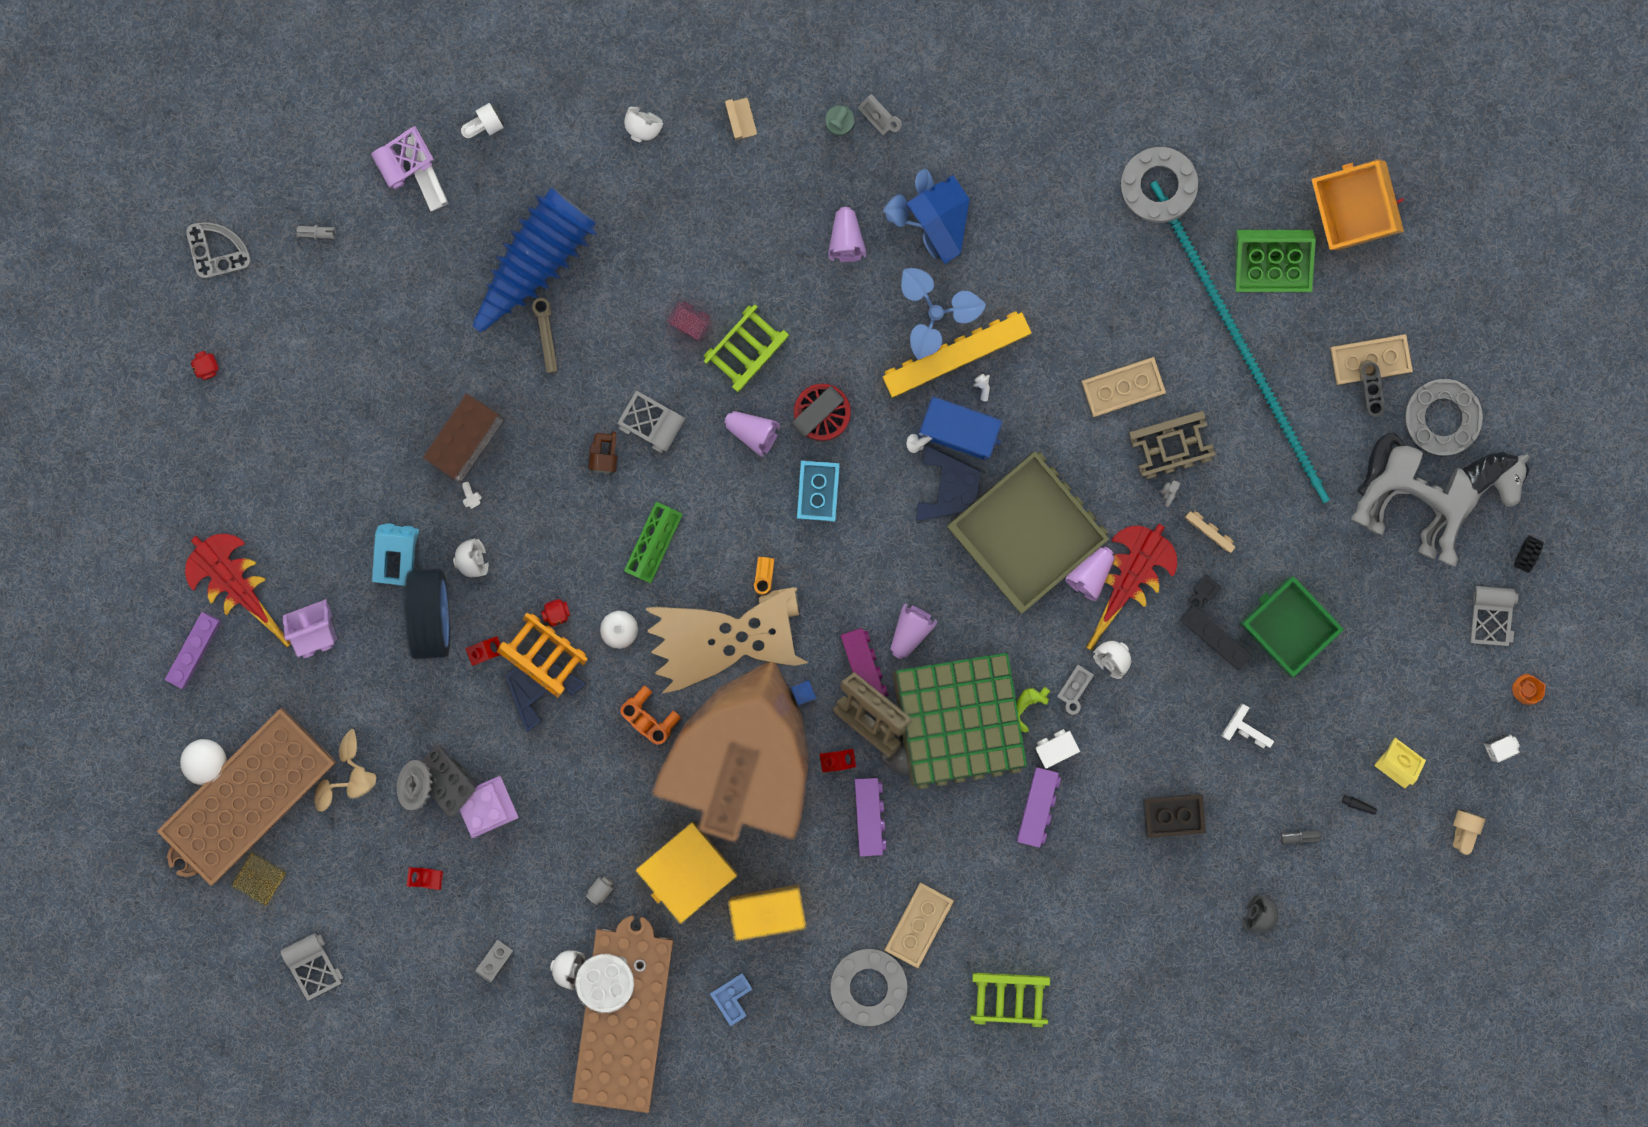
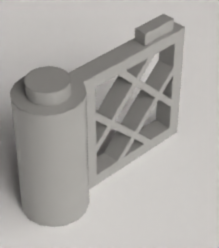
[617,391,686,453]
[1470,586,1518,646]
[280,933,344,1001]

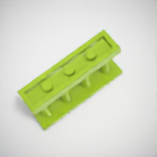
[704,304,789,393]
[970,972,1050,1027]

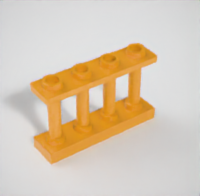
[497,613,588,698]

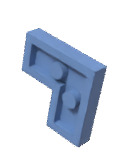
[710,972,753,1026]

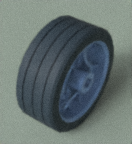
[405,569,450,659]

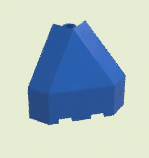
[906,175,969,264]

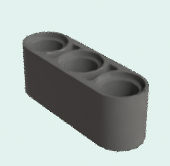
[1359,360,1385,417]
[791,386,844,438]

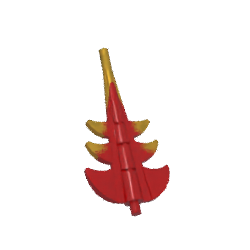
[1086,523,1177,651]
[185,533,292,648]

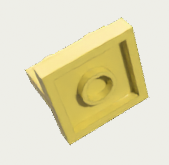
[1374,738,1426,788]

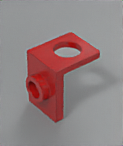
[465,636,501,666]
[820,749,856,772]
[406,867,443,890]

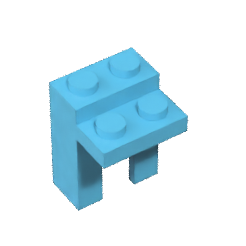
[372,523,419,586]

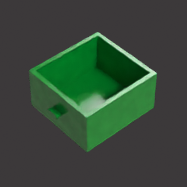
[1239,576,1344,677]

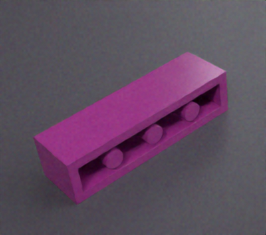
[841,628,889,697]

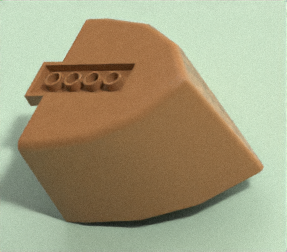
[652,662,809,841]

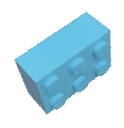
[797,461,840,522]

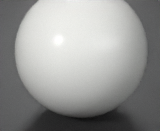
[180,739,227,785]

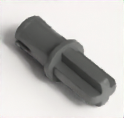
[1281,830,1320,845]

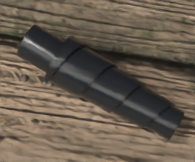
[1341,795,1377,815]

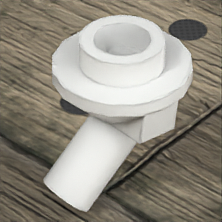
[973,373,990,401]
[907,434,933,453]
[462,482,482,509]

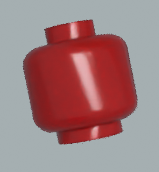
[191,351,219,381]
[541,599,571,626]

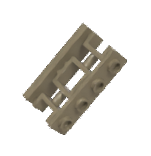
[1128,411,1216,479]
[832,672,912,757]

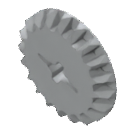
[397,760,433,810]

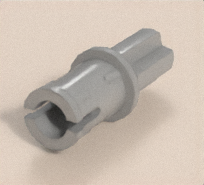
[296,225,336,240]

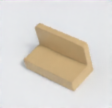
[725,98,757,140]

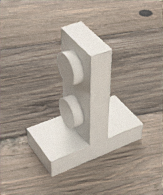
[1221,703,1274,749]

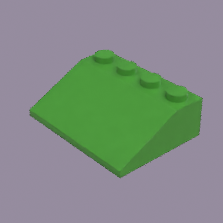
[1235,230,1316,292]

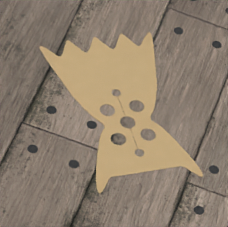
[646,588,808,693]

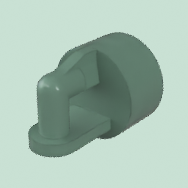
[825,105,854,136]

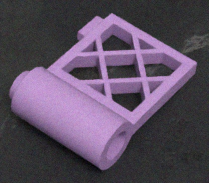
[371,126,434,190]

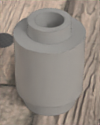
[586,876,614,905]

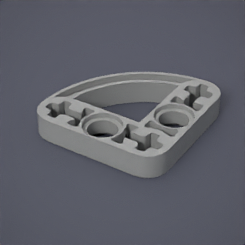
[187,222,251,279]

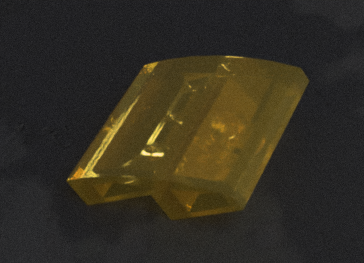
[232,852,286,906]

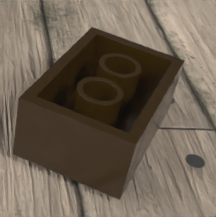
[1143,794,1206,838]

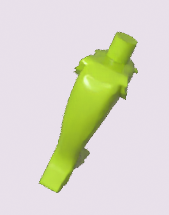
[1016,687,1050,733]

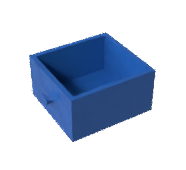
[918,396,1002,461]

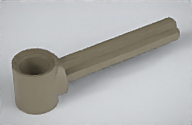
[532,298,558,373]

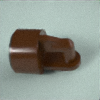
[588,431,618,474]

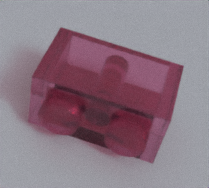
[667,301,712,342]

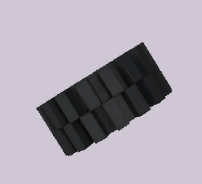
[1514,536,1544,573]

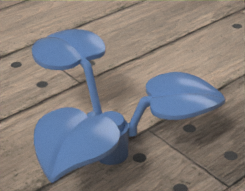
[883,168,938,258]
[901,268,986,360]

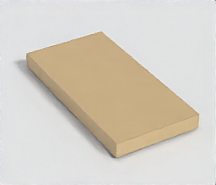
[1330,334,1413,385]
[1081,357,1166,417]
[884,882,954,968]

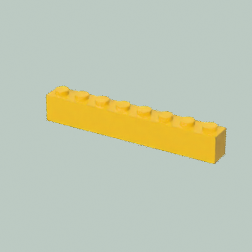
[882,311,1031,398]

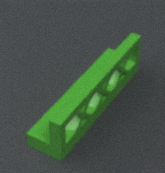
[624,502,683,583]

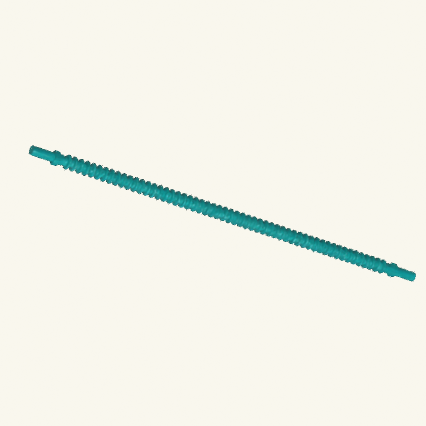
[1150,180,1330,504]

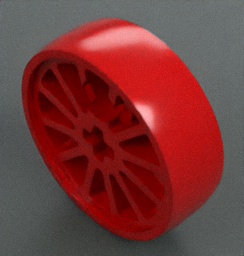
[793,383,851,441]

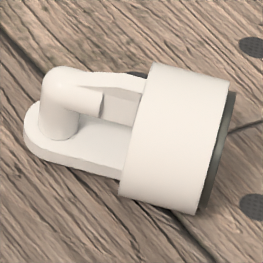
[461,103,504,138]

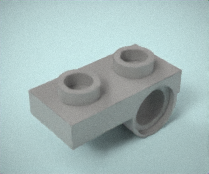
[475,940,513,983]

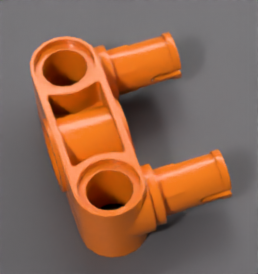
[620,685,682,745]

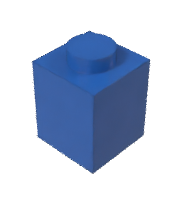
[791,680,816,705]

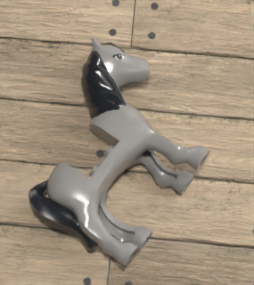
[1351,433,1530,567]

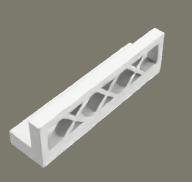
[402,133,448,212]

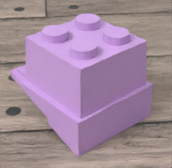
[283,599,337,658]
[460,776,519,838]

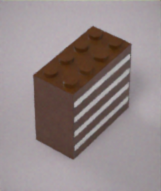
[423,393,504,482]

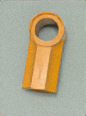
[754,557,775,596]

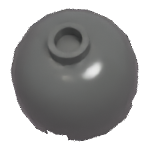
[1242,894,1279,933]

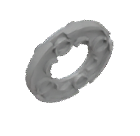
[1121,147,1198,223]
[1405,379,1483,456]
[830,949,907,1026]

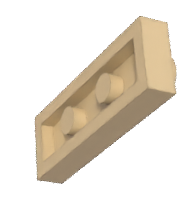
[1184,511,1235,553]

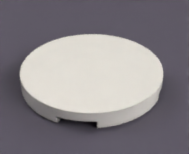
[576,954,634,1013]

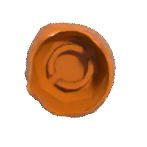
[1512,674,1546,705]

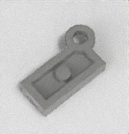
[858,94,902,136]
[1160,480,1180,507]
[1057,664,1094,715]

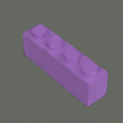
[165,612,222,689]
[1017,767,1061,848]
[855,777,886,856]

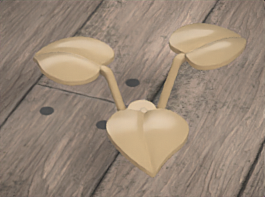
[314,729,376,812]

